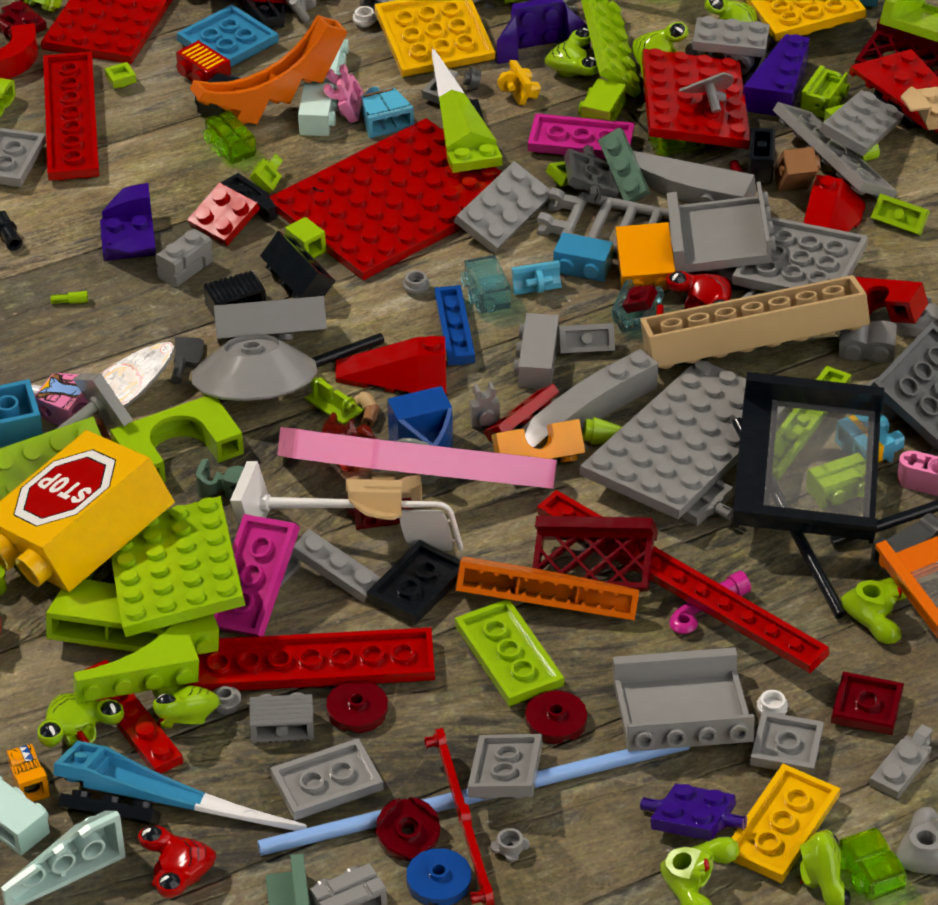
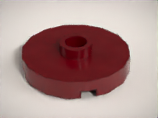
[326,680,388,733]
[525,690,588,744]
[376,797,440,861]

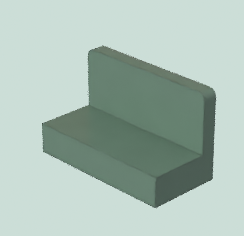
[266,854,309,905]

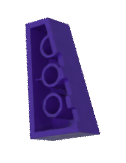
[743,34,810,116]

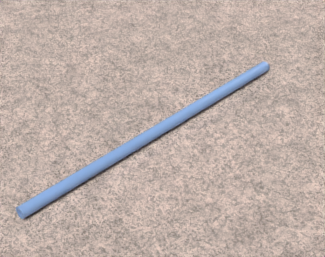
[257,747,690,856]

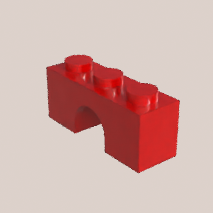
[855,277,929,324]

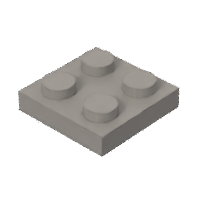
[750,711,824,776]

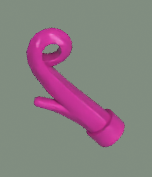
[669,570,751,634]

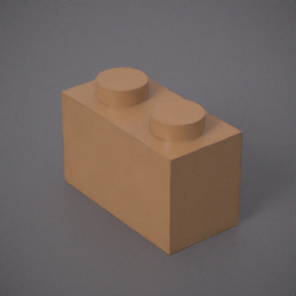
[774,147,820,192]

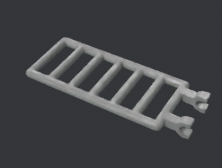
[537,187,719,274]

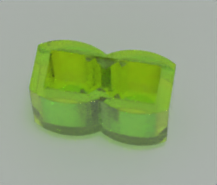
[839,827,906,901]

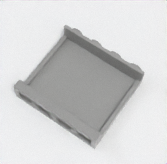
[667,182,776,273]
[613,647,755,752]

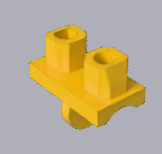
[497,60,541,105]

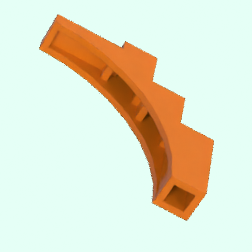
[190,15,348,125]

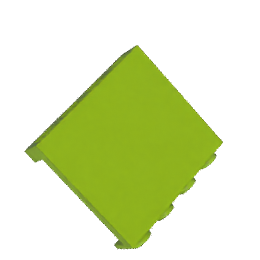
[879,0,938,42]

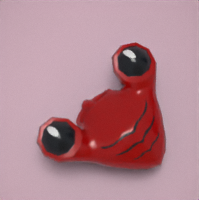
[665,271,732,309]
[137,826,217,899]

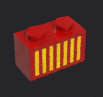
[176,40,231,82]

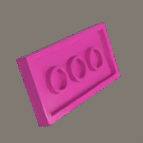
[528,113,635,159]
[214,514,300,637]

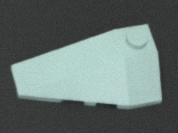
[1,811,126,905]

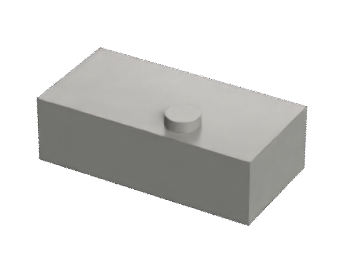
[214,296,327,341]

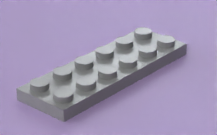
[773,102,898,199]

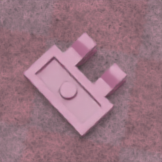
[323,64,364,124]

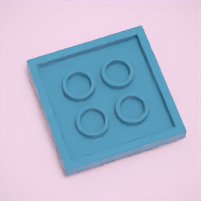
[177,5,279,67]

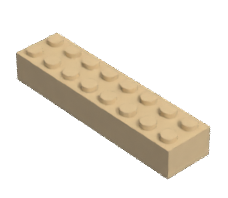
[640,275,870,369]

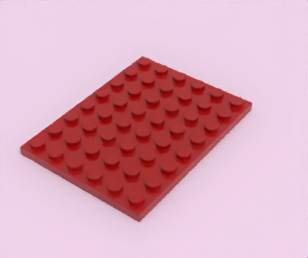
[270,118,502,281]

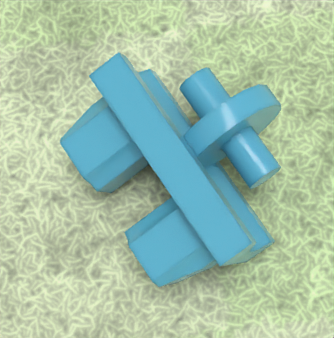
[511,260,562,295]

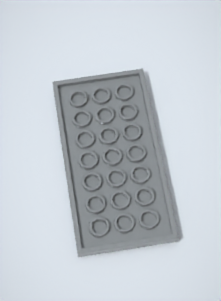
[579,360,793,519]

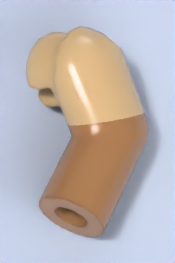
[354,392,380,428]

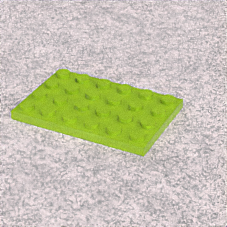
[111,496,246,637]

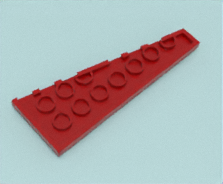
[849,49,938,133]

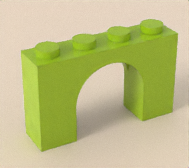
[110,395,244,483]

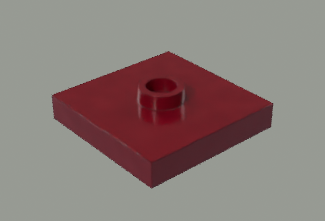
[831,671,904,735]

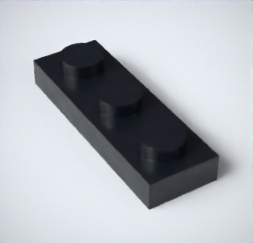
[58,789,161,826]

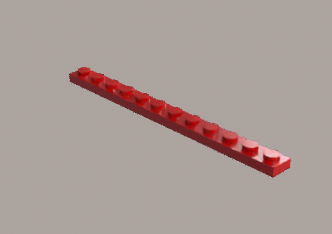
[537,490,830,674]

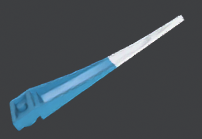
[53,741,307,831]

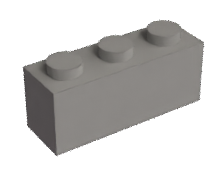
[513,313,559,389]

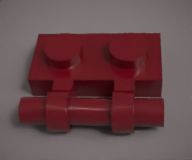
[0,0,47,38]

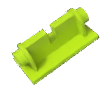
[305,377,364,425]

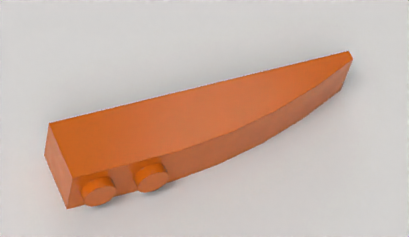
[456,556,640,621]

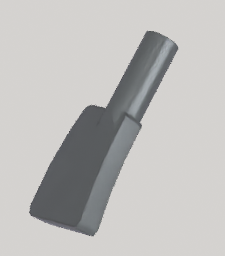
[171,337,204,384]

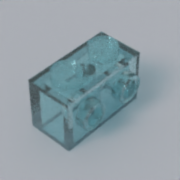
[461,255,511,314]

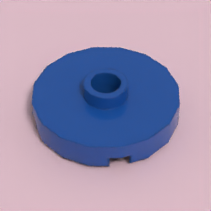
[407,848,471,905]

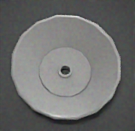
[191,334,318,401]

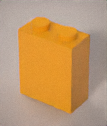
[616,222,675,293]

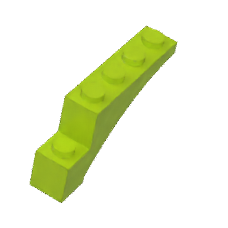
[73,614,219,703]

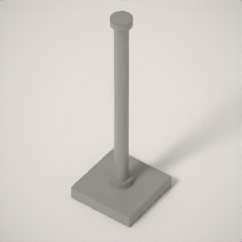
[56,373,133,429]

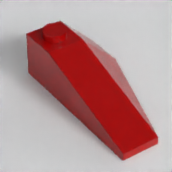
[803,175,866,232]
[336,336,447,396]

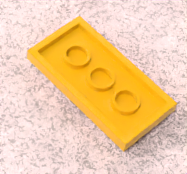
[732,764,841,884]

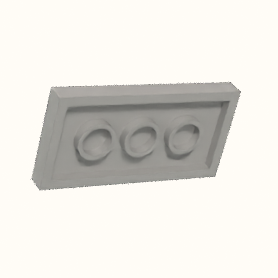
[819,90,904,156]
[454,161,551,254]

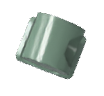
[196,459,244,499]

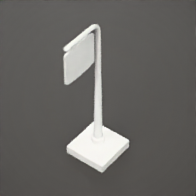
[230,461,463,551]

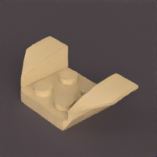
[901,86,938,130]
[346,472,422,520]

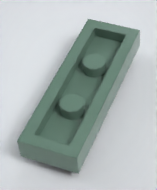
[598,127,651,202]

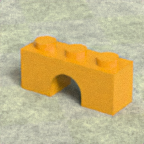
[491,419,585,463]

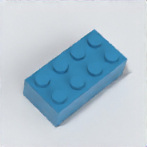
[0,379,43,448]

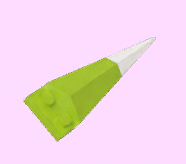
[432,49,503,173]

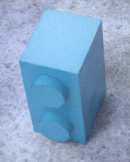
[553,232,613,282]

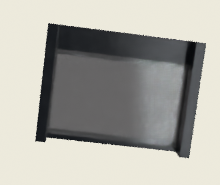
[731,372,885,544]

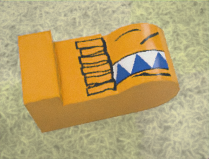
[6,744,50,802]

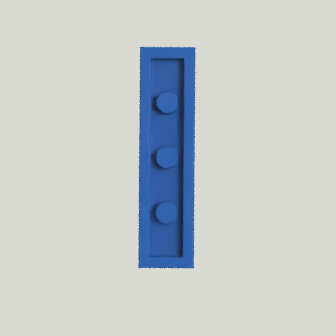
[434,285,475,365]

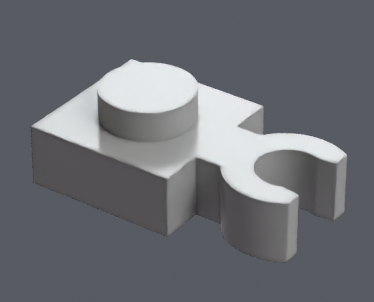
[470,382,500,428]

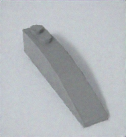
[633,151,756,203]
[521,349,658,449]

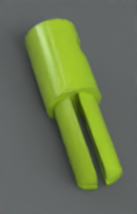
[50,291,88,304]

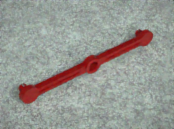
[424,728,495,905]

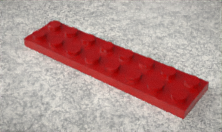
[43,51,100,181]
[187,627,435,692]

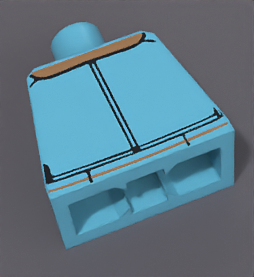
[361,87,414,138]

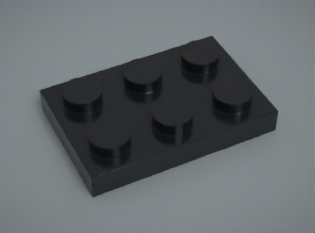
[367,540,461,625]

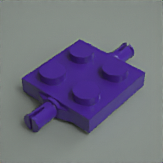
[640,783,747,841]

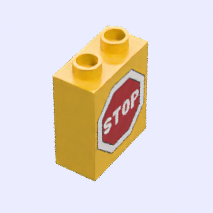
[0,430,175,592]

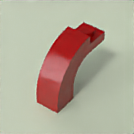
[0,23,38,79]

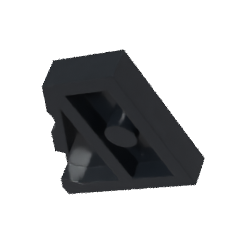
[243,0,286,29]

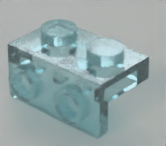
[611,279,665,333]

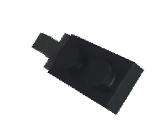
[220,173,277,222]

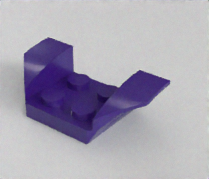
[496,0,590,64]
[100,183,156,261]

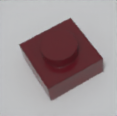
[622,284,658,314]

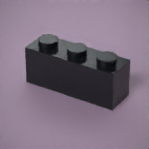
[260,231,335,298]

